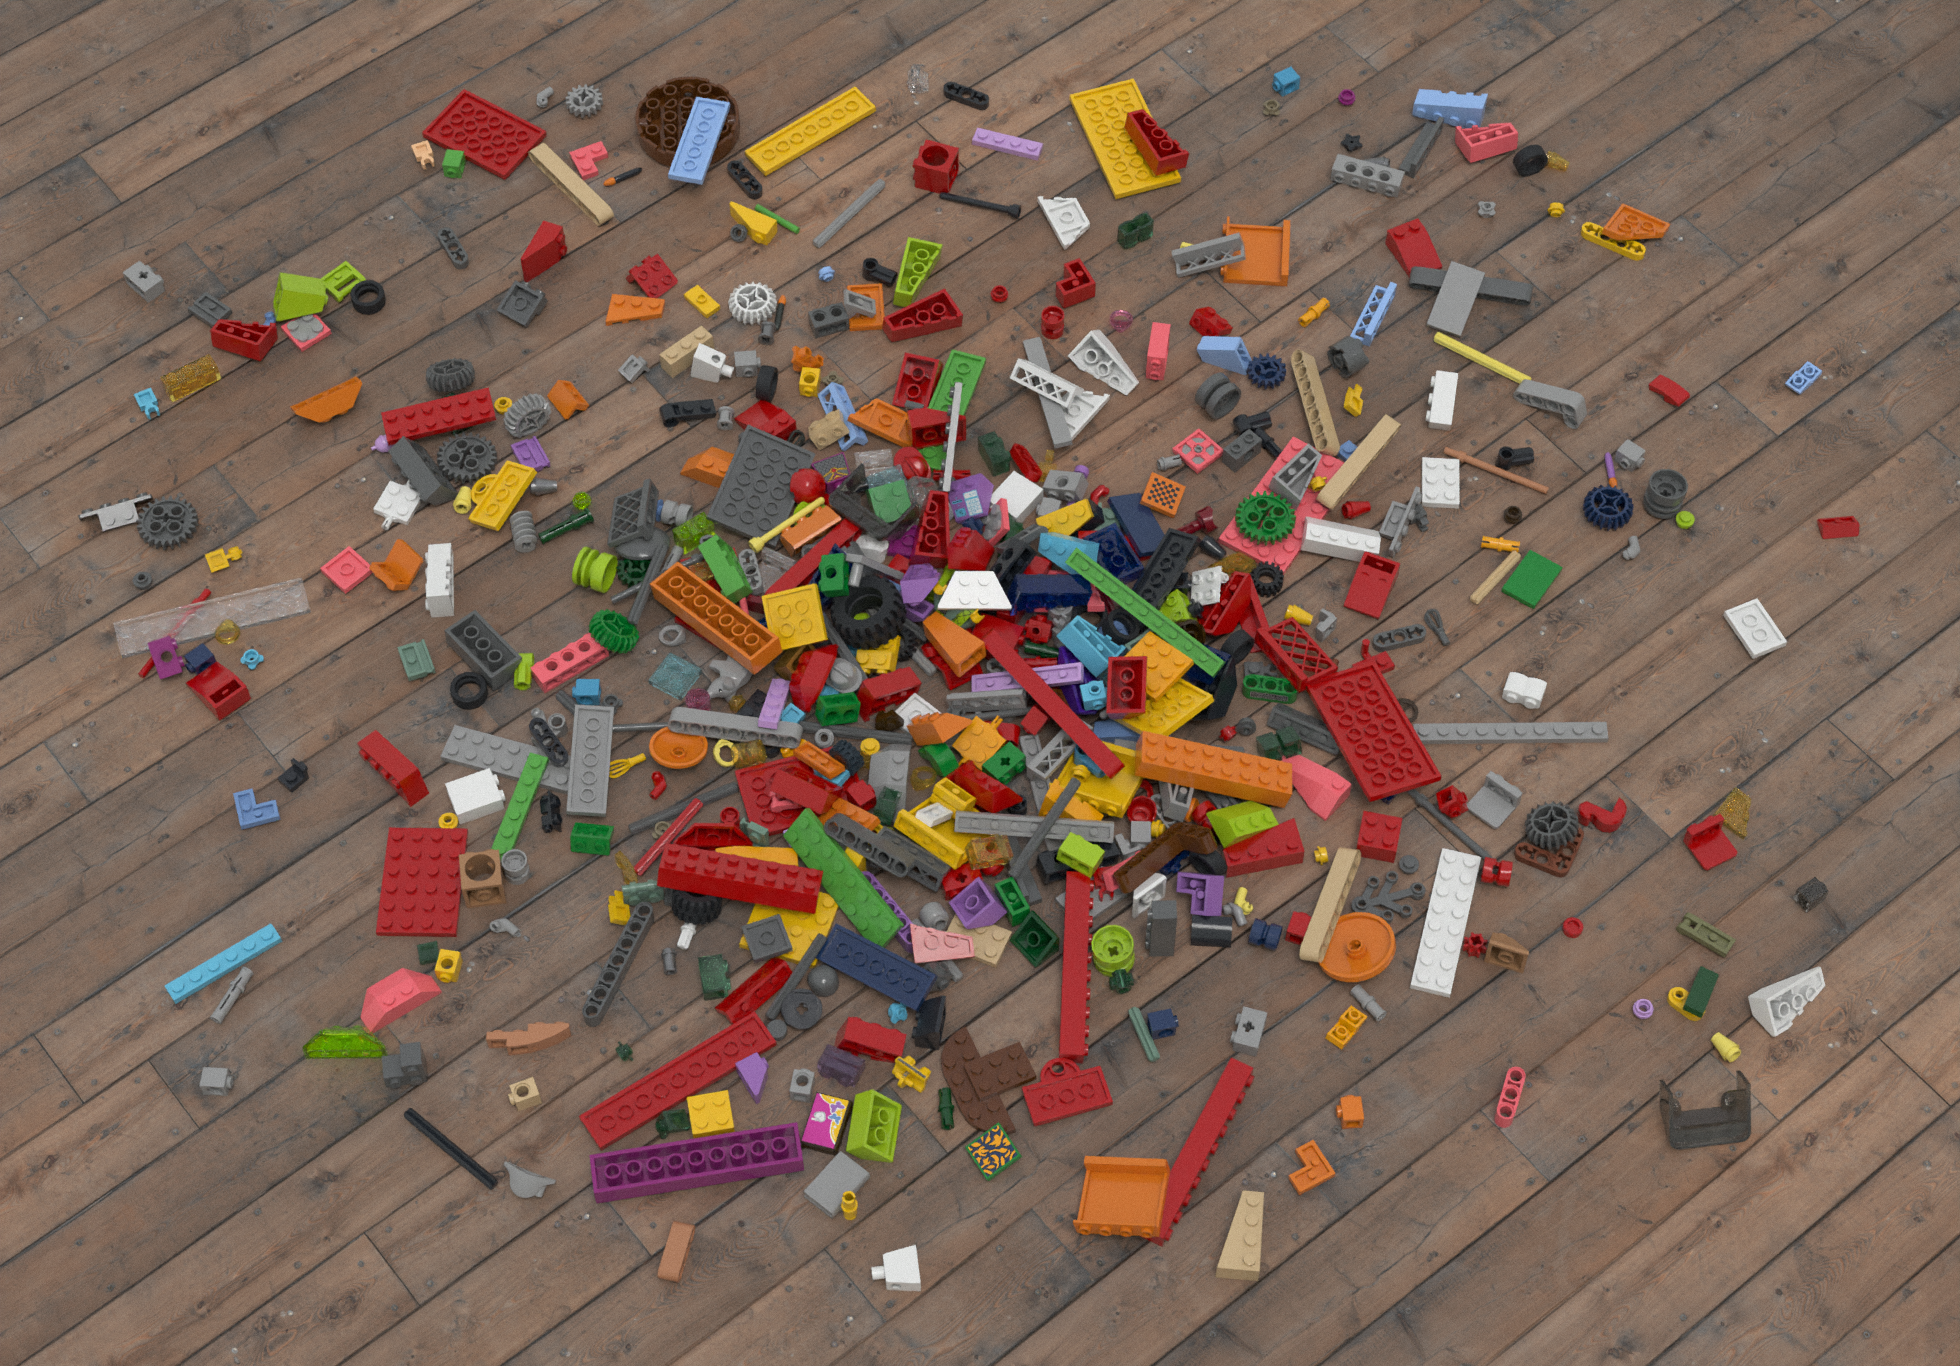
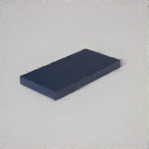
[1107,493,1165,557]

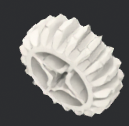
[728,281,777,325]

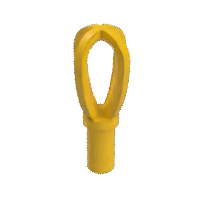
[609,753,646,778]

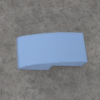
[1785,361,1822,395]

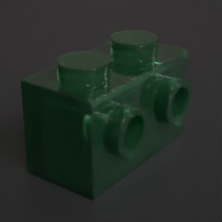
[978,431,1012,477]

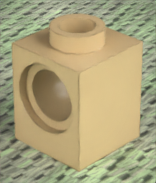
[508,1077,542,1111]

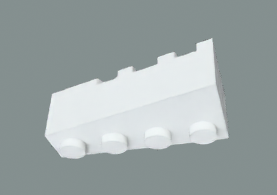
[425,543,454,618]

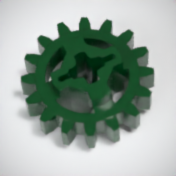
[616,557,651,588]

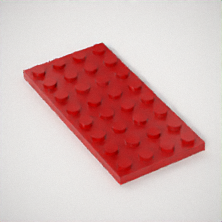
[1306,661,1442,802]

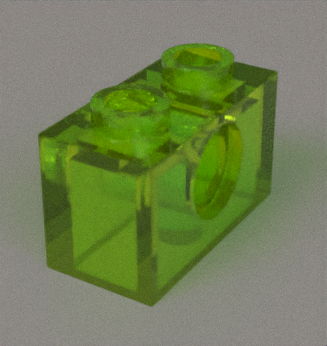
[673,511,715,555]

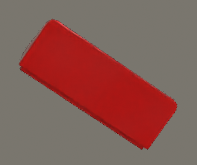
[1817,516,1860,539]

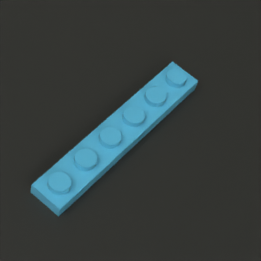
[165,924,282,1004]

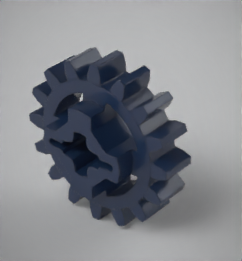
[1247,353,1287,390]

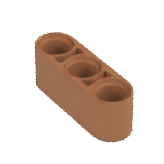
[658,1221,695,1283]

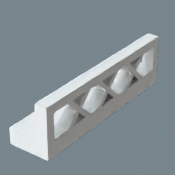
[1010,358,1084,408]

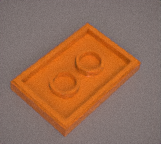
[847,283,885,331]

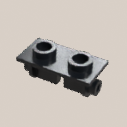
[540,790,563,833]

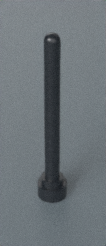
[939,192,1021,219]

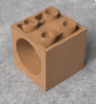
[459,849,507,908]

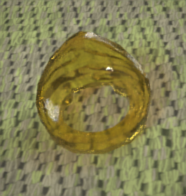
[215,619,240,645]
[910,766,937,791]

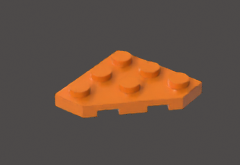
[1602,203,1670,240]

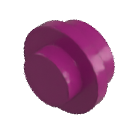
[1338,89,1355,105]

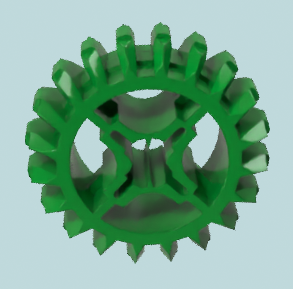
[588,609,639,654]

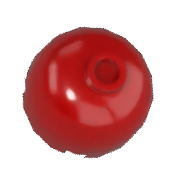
[790,468,826,504]

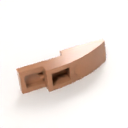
[486,1021,571,1055]

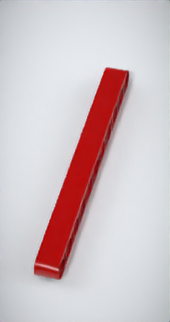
[981,628,1125,780]

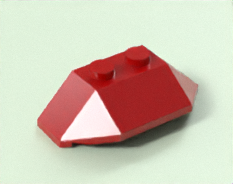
[1197,571,1251,636]
[789,644,838,713]
[673,823,753,851]

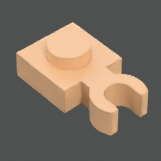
[411,140,435,170]

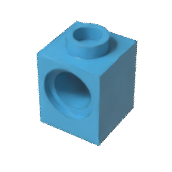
[1272,67,1300,97]
[572,679,601,705]

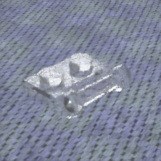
[854,449,895,481]

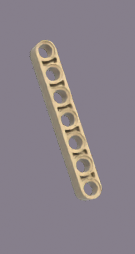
[528,143,614,226]
[1291,349,1340,457]
[1316,414,1401,510]
[1300,847,1361,963]

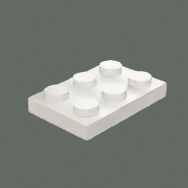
[1421,457,1459,509]
[1723,598,1787,659]

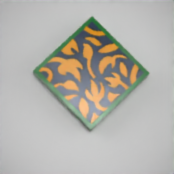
[965,1122,1022,1181]

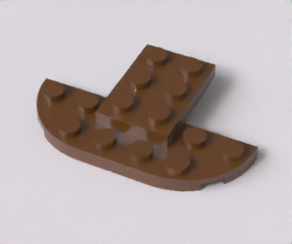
[941,1026,1037,1135]

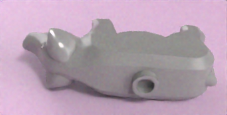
[706,655,753,703]

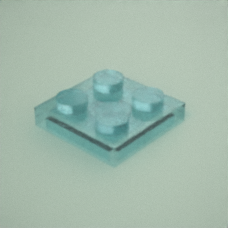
[649,653,702,701]

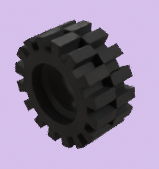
[1250,561,1284,598]
[897,627,918,662]

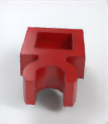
[1093,866,1114,902]

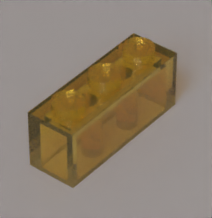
[160,354,221,402]

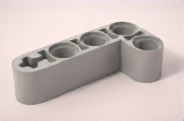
[1513,379,1587,429]

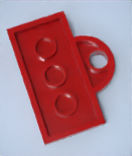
[1022,1058,1113,1127]

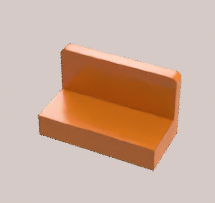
[547,380,589,419]

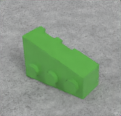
[698,534,753,604]

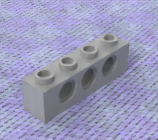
[1331,154,1405,198]

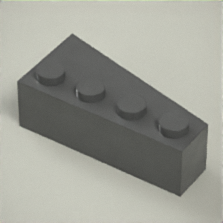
[1145,900,1177,957]

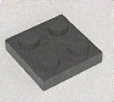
[741,914,793,964]

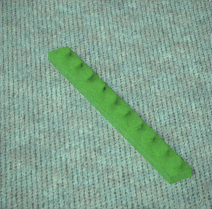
[1065,547,1226,677]

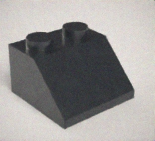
[912,995,946,1050]

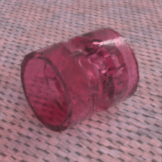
[685,688,712,711]

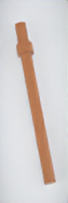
[1443,447,1549,494]

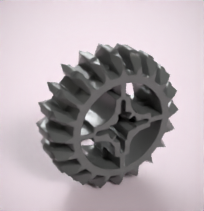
[425,358,475,393]
[1525,800,1579,851]

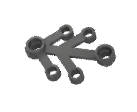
[1351,871,1426,923]

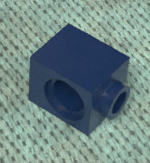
[184,643,216,676]
[1147,1008,1179,1040]

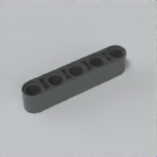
[824,813,916,877]

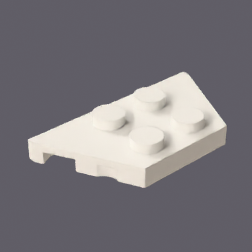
[1038,196,1090,250]
[1061,391,1110,441]
[937,571,1011,610]

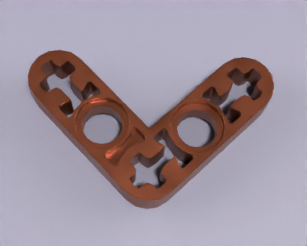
[1514,828,1584,878]

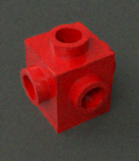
[1024,614,1054,643]
[1436,785,1468,819]

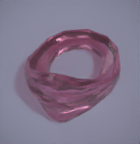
[1110,310,1133,333]

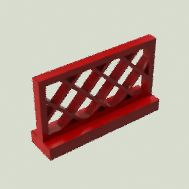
[1254,617,1338,693]

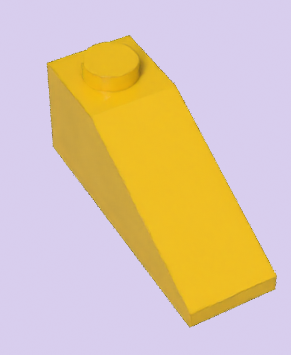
[729,201,778,246]

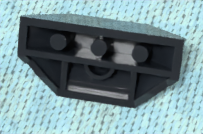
[1192,656,1238,721]

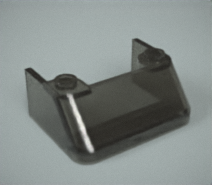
[829,463,920,541]
[1659,1070,1751,1150]

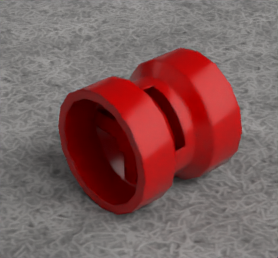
[720,807,740,829]

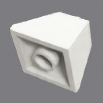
[1132,873,1167,919]

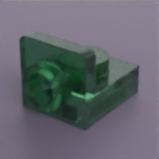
[655,1109,691,1139]

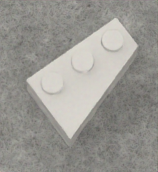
[1426,370,1458,431]

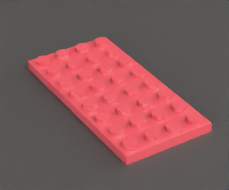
[1218,436,1344,575]

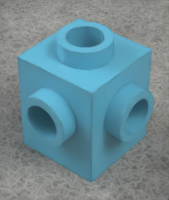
[1080,680,1107,711]

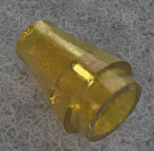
[1546,150,1570,172]

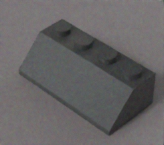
[388,436,458,506]
[444,610,522,691]

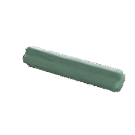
[1128,1007,1160,1062]

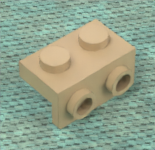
[808,409,849,450]

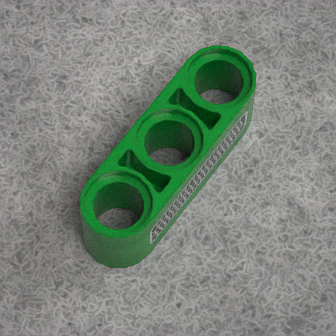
[1242,674,1298,704]

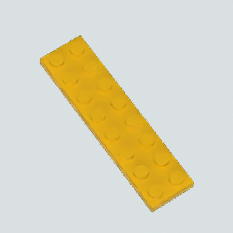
[745,87,876,176]

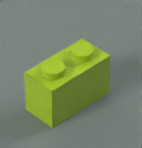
[1056,832,1105,878]

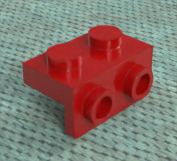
[1189,307,1233,337]

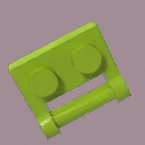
[321,261,366,303]

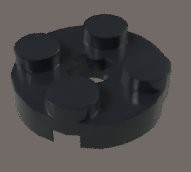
[781,988,822,1030]

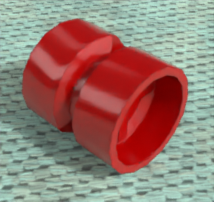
[1041,306,1065,339]
[1191,800,1217,837]
[1480,857,1513,887]

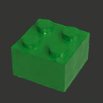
[865,479,914,527]

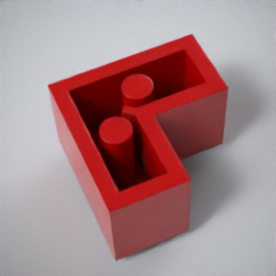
[1056,258,1096,309]

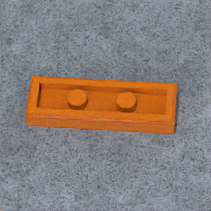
[793,741,845,780]

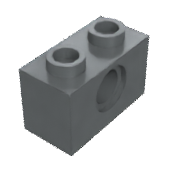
[1222,429,1262,473]

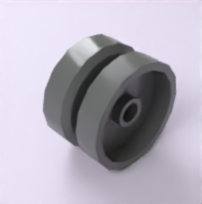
[1195,372,1242,419]

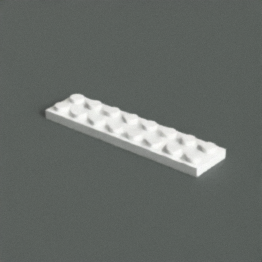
[1410,848,1481,998]

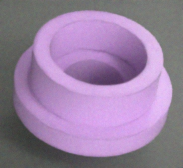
[1633,999,1654,1019]

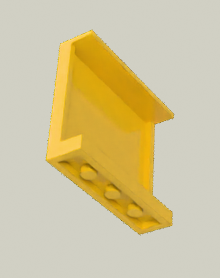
[1049,741,1144,818]
[893,797,996,870]

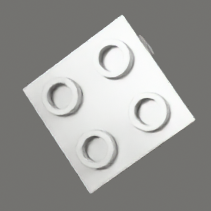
[1190,566,1229,606]

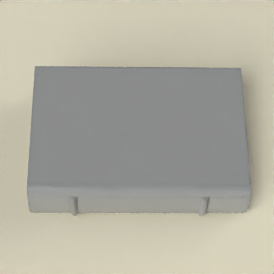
[804,1151,870,1219]

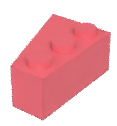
[1455,123,1518,163]

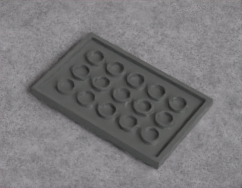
[706,425,815,549]

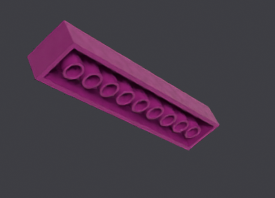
[589,1122,804,1204]

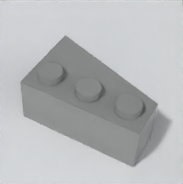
[1268,443,1322,511]
[1159,781,1194,822]

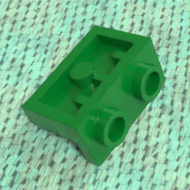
[570,822,614,855]

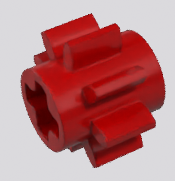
[1462,932,1488,958]

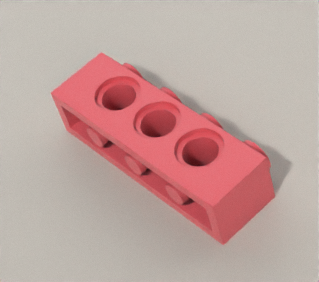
[530,633,609,694]

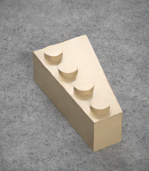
[1216,1190,1264,1281]

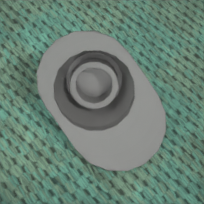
[826,658,862,693]

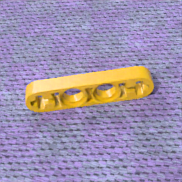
[1581,222,1646,261]

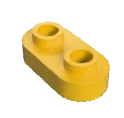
[1667,987,1705,1021]

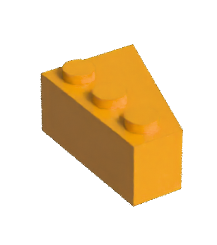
[1038,778,1104,821]

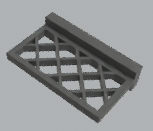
[607,478,659,548]

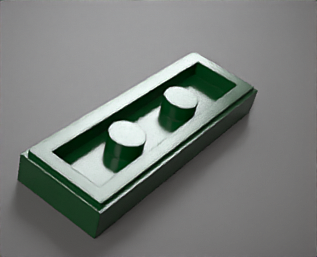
[1682,966,1719,1018]

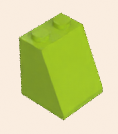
[273,272,328,321]

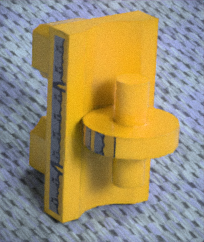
[892,1055,931,1093]

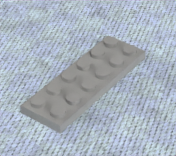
[566,705,614,817]

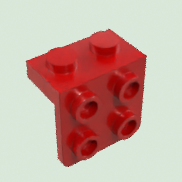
[625,253,678,298]
[1683,814,1737,870]

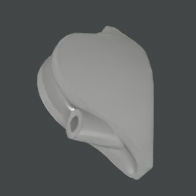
[504,1161,557,1198]

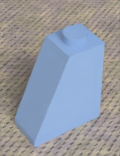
[1197,336,1252,375]

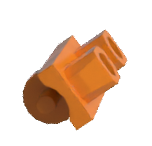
[791,346,823,372]

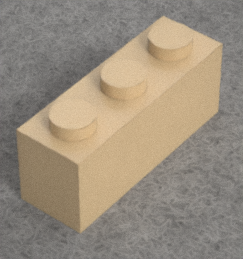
[659,326,714,378]

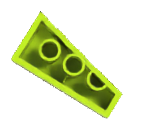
[893,237,943,307]

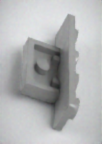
[1379,486,1422,558]

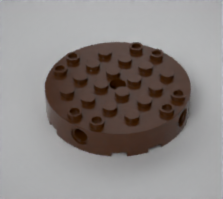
[635,76,740,167]

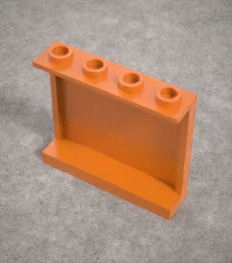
[1220,217,1291,286]
[1073,1156,1170,1238]

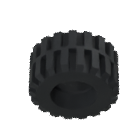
[671,889,722,925]

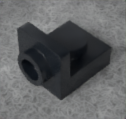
[278,758,309,793]

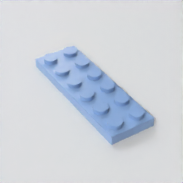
[668,97,730,185]

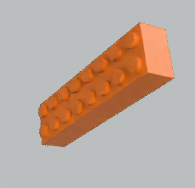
[650,561,783,675]
[1135,731,1292,808]

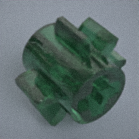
[1109,969,1134,994]

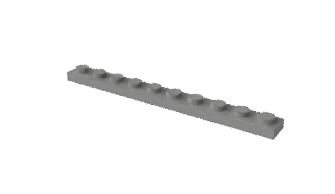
[1413,722,1609,744]

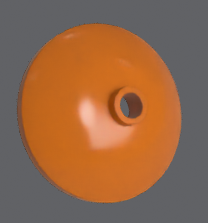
[649,726,708,769]

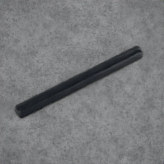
[404,1108,498,1190]

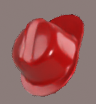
[894,447,931,487]

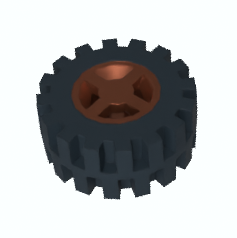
[828,739,865,776]

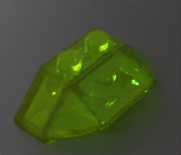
[302,1025,388,1059]

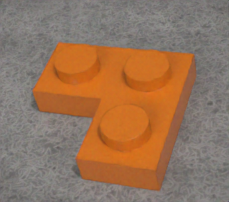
[1288,1140,1336,1195]

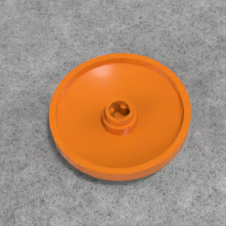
[1318,912,1396,982]

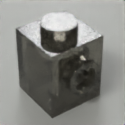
[1794,877,1829,913]

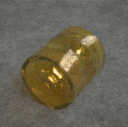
[731,739,766,769]

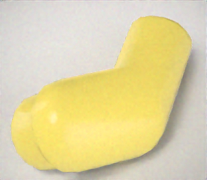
[1234,887,1253,915]

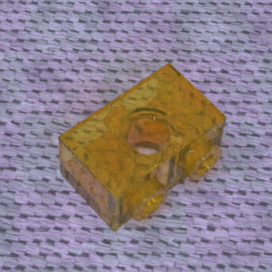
[964,834,1014,870]

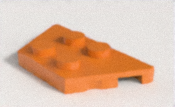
[847,398,912,447]

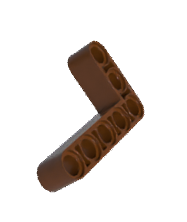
[1113,822,1218,894]

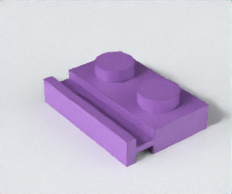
[511,436,550,471]

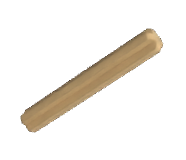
[1470,551,1521,604]

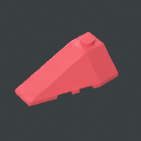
[1278,750,1352,821]

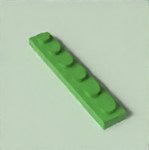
[491,753,549,860]

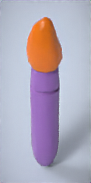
[1605,452,1617,487]

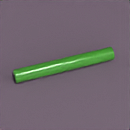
[754,204,800,234]

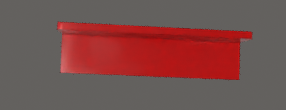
[1239,577,1273,653]

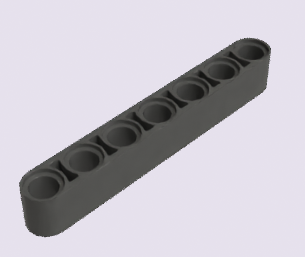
[1408,266,1533,305]
[582,902,655,1027]

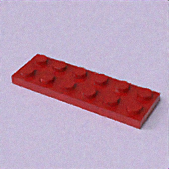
[381,387,496,446]

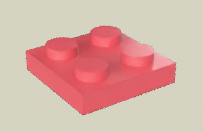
[320,546,374,594]

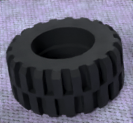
[830,575,907,650]

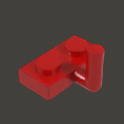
[1352,639,1395,674]

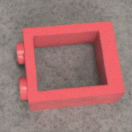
[1146,322,1171,380]

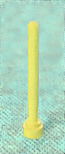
[748,497,825,554]

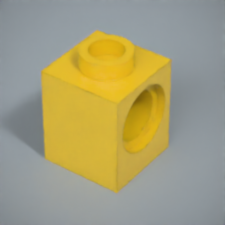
[799,367,821,397]
[435,949,463,983]

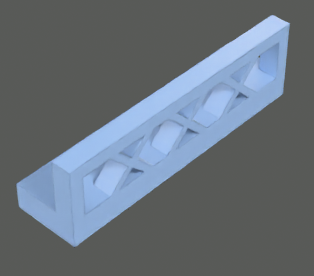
[1350,282,1397,347]
[818,382,868,451]

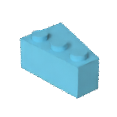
[1038,532,1099,582]
[1056,615,1126,677]

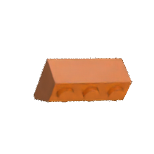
[779,506,842,557]
[906,712,973,746]

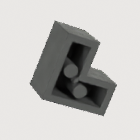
[382,1042,428,1088]

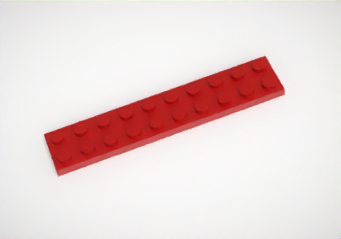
[579,1011,777,1151]

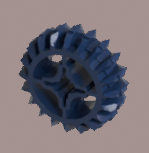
[1583,484,1634,531]

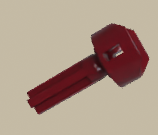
[1176,506,1219,534]

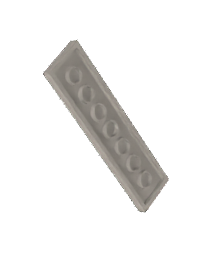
[440,725,571,795]

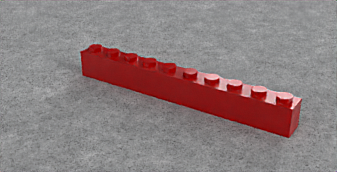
[1059,871,1094,1064]
[1140,1057,1255,1247]

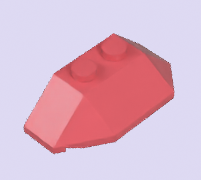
[360,968,442,1034]

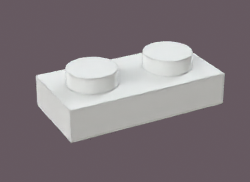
[915,802,953,827]

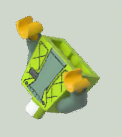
[933,581,985,630]

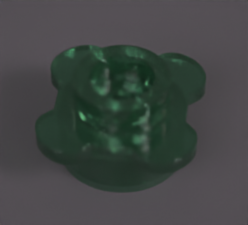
[615,1041,634,1062]

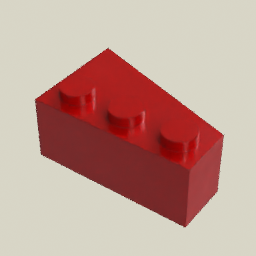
[210,319,278,361]
[857,666,922,722]
[833,1017,906,1063]

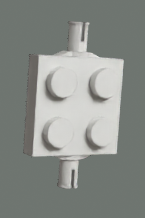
[373,480,422,530]

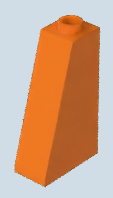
[923,611,986,677]

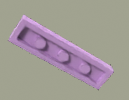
[972,128,1043,161]
[758,679,791,729]

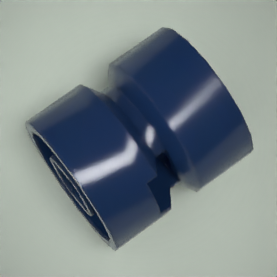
[1248,918,1283,951]

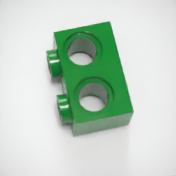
[815,692,861,726]

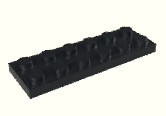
[1114,528,1201,633]

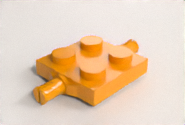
[952,715,1007,770]

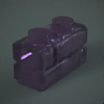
[817,1044,865,1087]

